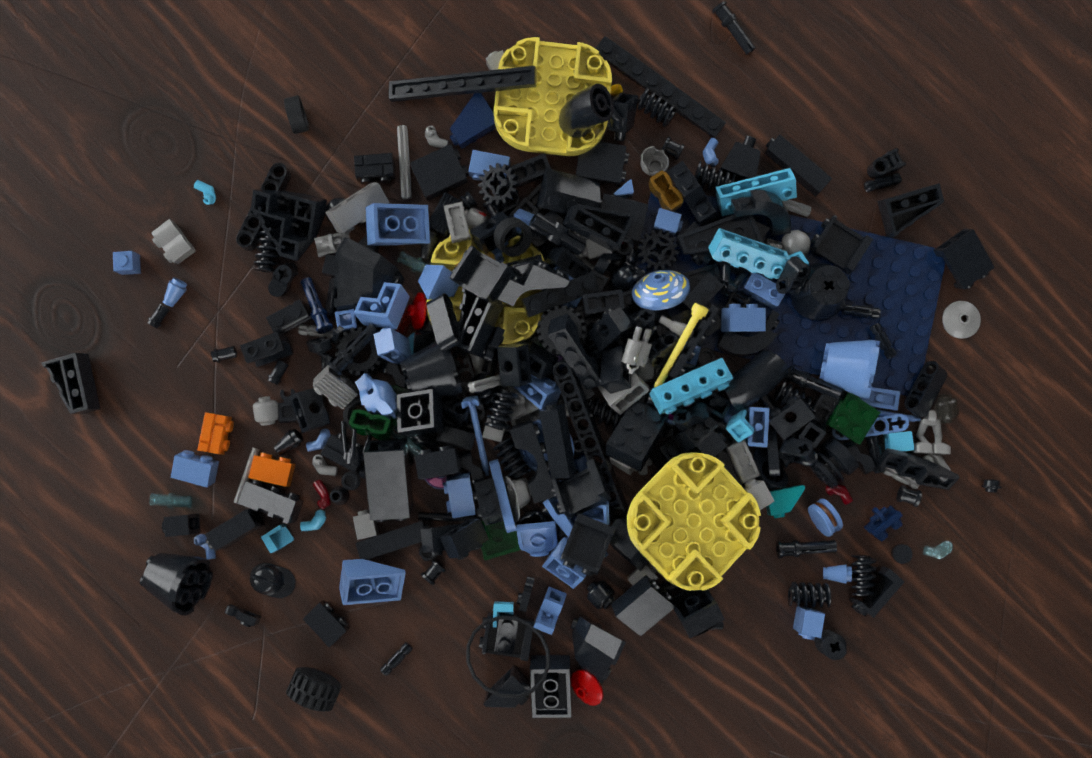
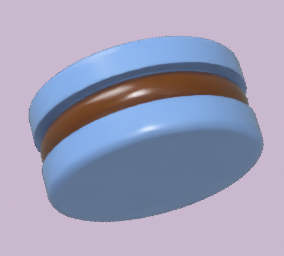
[808,498,843,537]

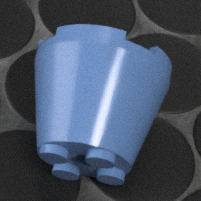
[819,340,880,399]

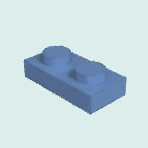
[858,387,900,411]

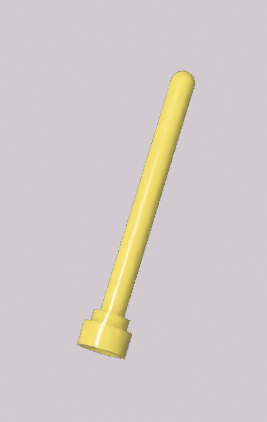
[654,302,709,387]

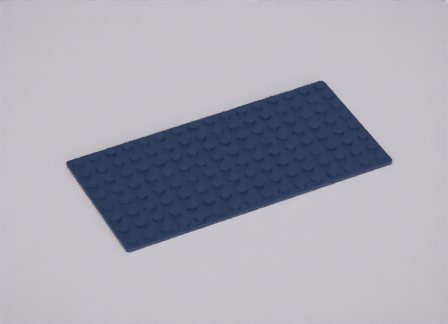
[628,192,945,396]

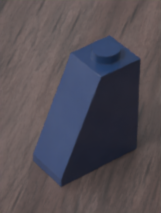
[449,93,496,149]

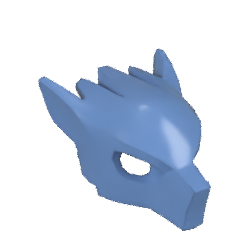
[355,373,397,419]

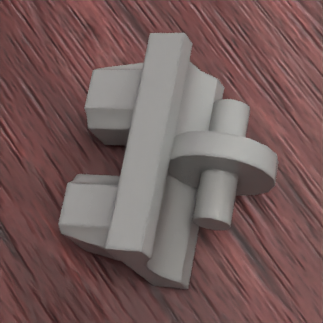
[314,233,350,257]

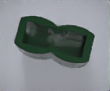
[349,409,394,440]

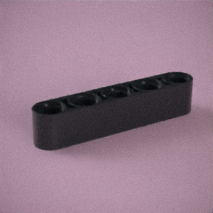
[236,163,291,251]

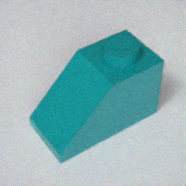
[766,485,805,518]

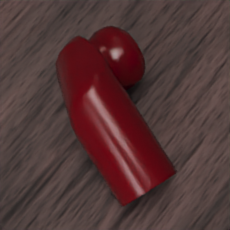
[313,480,331,509]
[826,484,853,505]

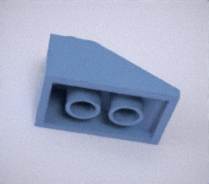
[365,203,430,246]
[339,559,406,605]

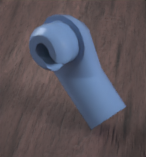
[703,138,719,167]
[306,428,331,452]

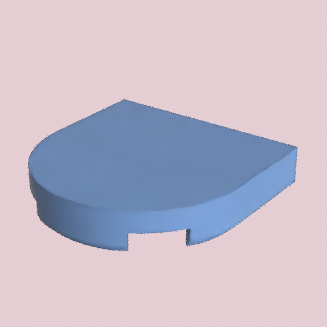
[516,521,557,557]

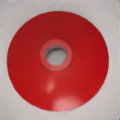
[407,292,427,330]
[571,670,604,706]

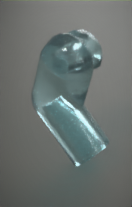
[923,541,953,559]

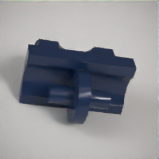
[864,506,903,541]

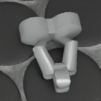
[912,410,951,455]

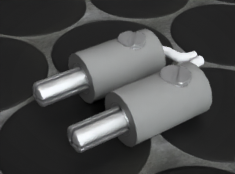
[621,327,652,374]

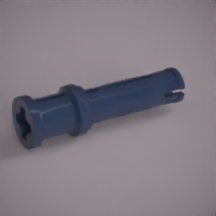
[300,277,333,334]

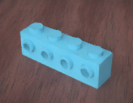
[715,168,797,216]
[708,228,790,279]
[649,358,733,415]

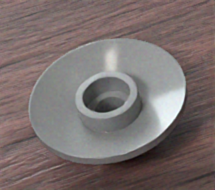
[942,301,981,339]

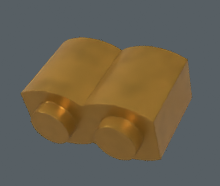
[649,170,683,212]

